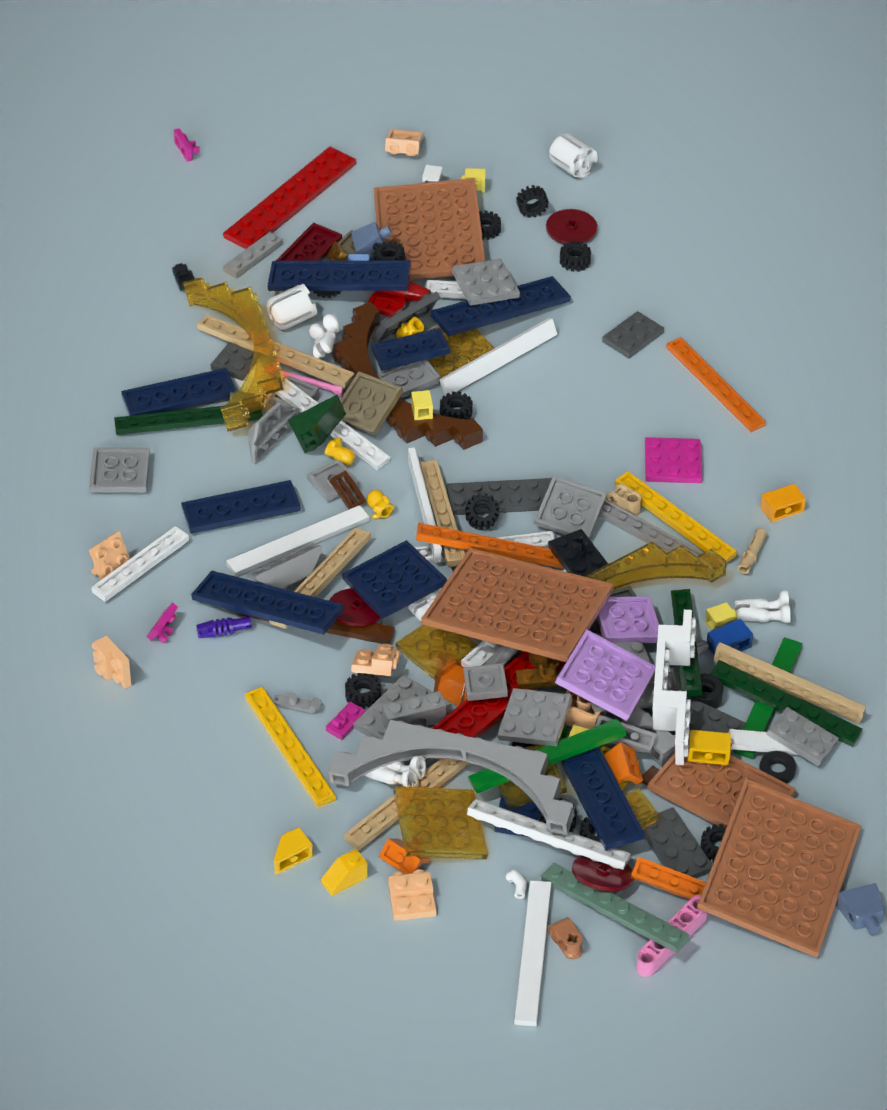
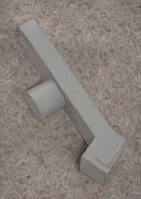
[273,693,322,714]

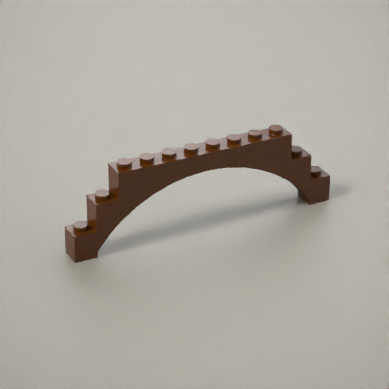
[332,302,483,450]

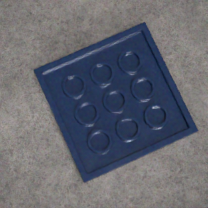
[342,540,447,619]

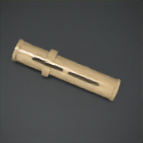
[737,528,767,574]

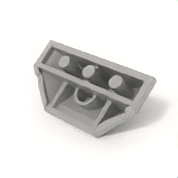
[248,401,299,464]
[247,543,322,589]

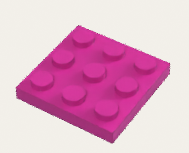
[645,437,702,483]

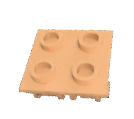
[89,531,130,580]

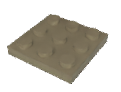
[340,371,404,436]

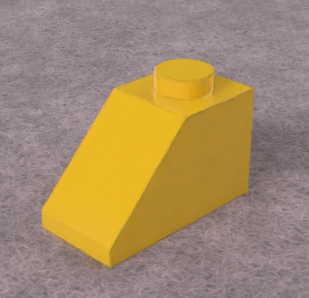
[274,827,313,875]
[321,848,368,896]

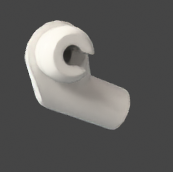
[506,870,527,899]

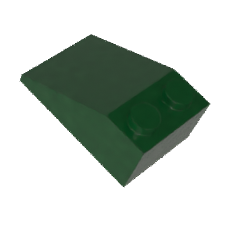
[288,394,346,453]

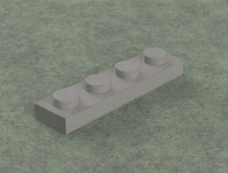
[223,232,283,279]

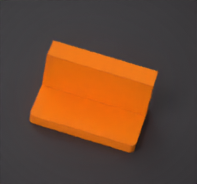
[604,742,643,785]
[379,839,431,874]

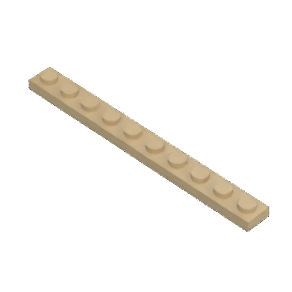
[197,314,355,388]

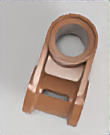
[548,917,583,959]

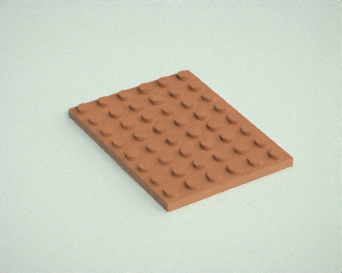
[374,178,485,280]
[422,548,614,662]
[697,778,862,958]

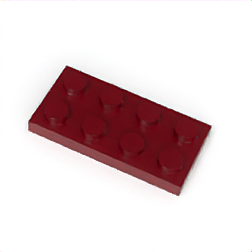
[276,222,342,261]

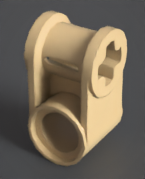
[606,483,641,516]

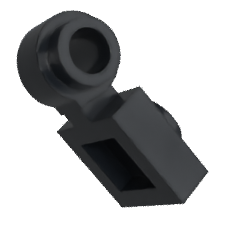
[172,263,197,291]

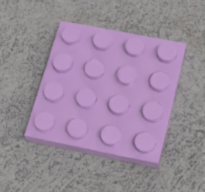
[555,629,656,721]

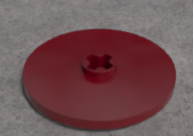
[546,209,597,245]
[329,588,381,626]
[572,855,634,891]

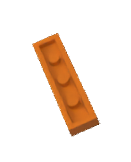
[630,856,706,900]

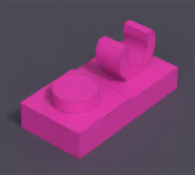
[173,128,199,162]
[146,602,178,643]
[326,701,366,740]

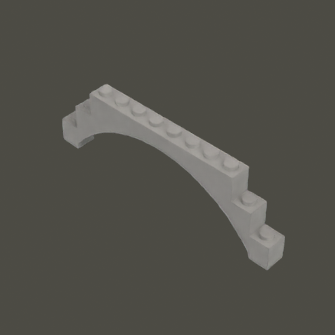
[328,720,574,835]

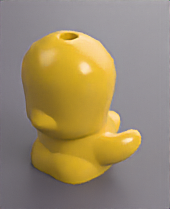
[396,317,424,338]
[325,437,355,466]
[367,490,394,519]

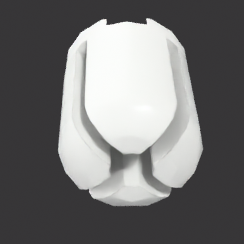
[549,133,598,179]
[267,284,317,330]

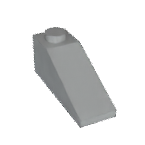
[595,715,657,753]

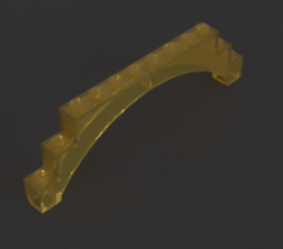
[183,277,285,432]
[529,541,727,669]

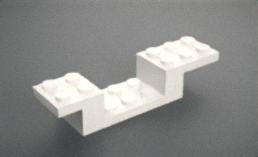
[653,610,696,765]

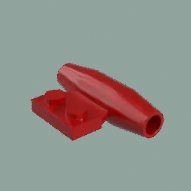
[368,280,431,318]

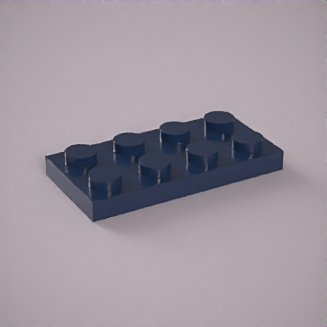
[371,328,450,371]

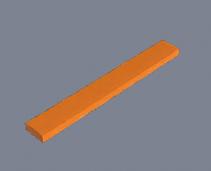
[666,337,766,432]
[416,523,564,569]

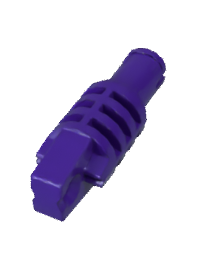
[196,616,252,638]

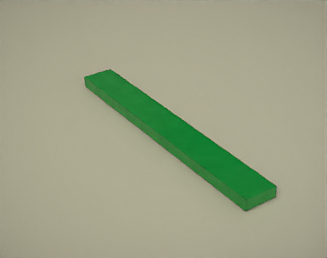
[734,637,803,759]
[468,719,626,794]

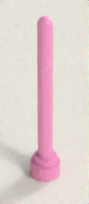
[265,367,347,398]

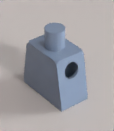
[351,223,393,260]
[836,883,884,934]

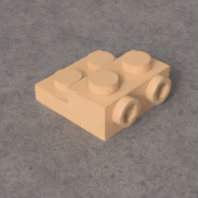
[385,129,423,156]
[92,635,131,689]
[351,644,400,676]
[388,870,436,921]

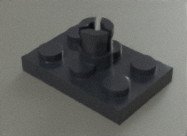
[548,529,610,578]

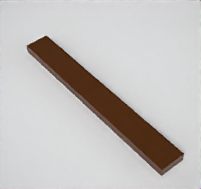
[239,612,395,644]

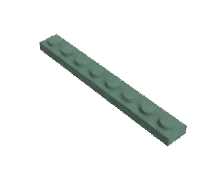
[541,863,690,953]

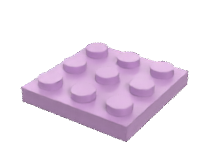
[597,596,659,643]

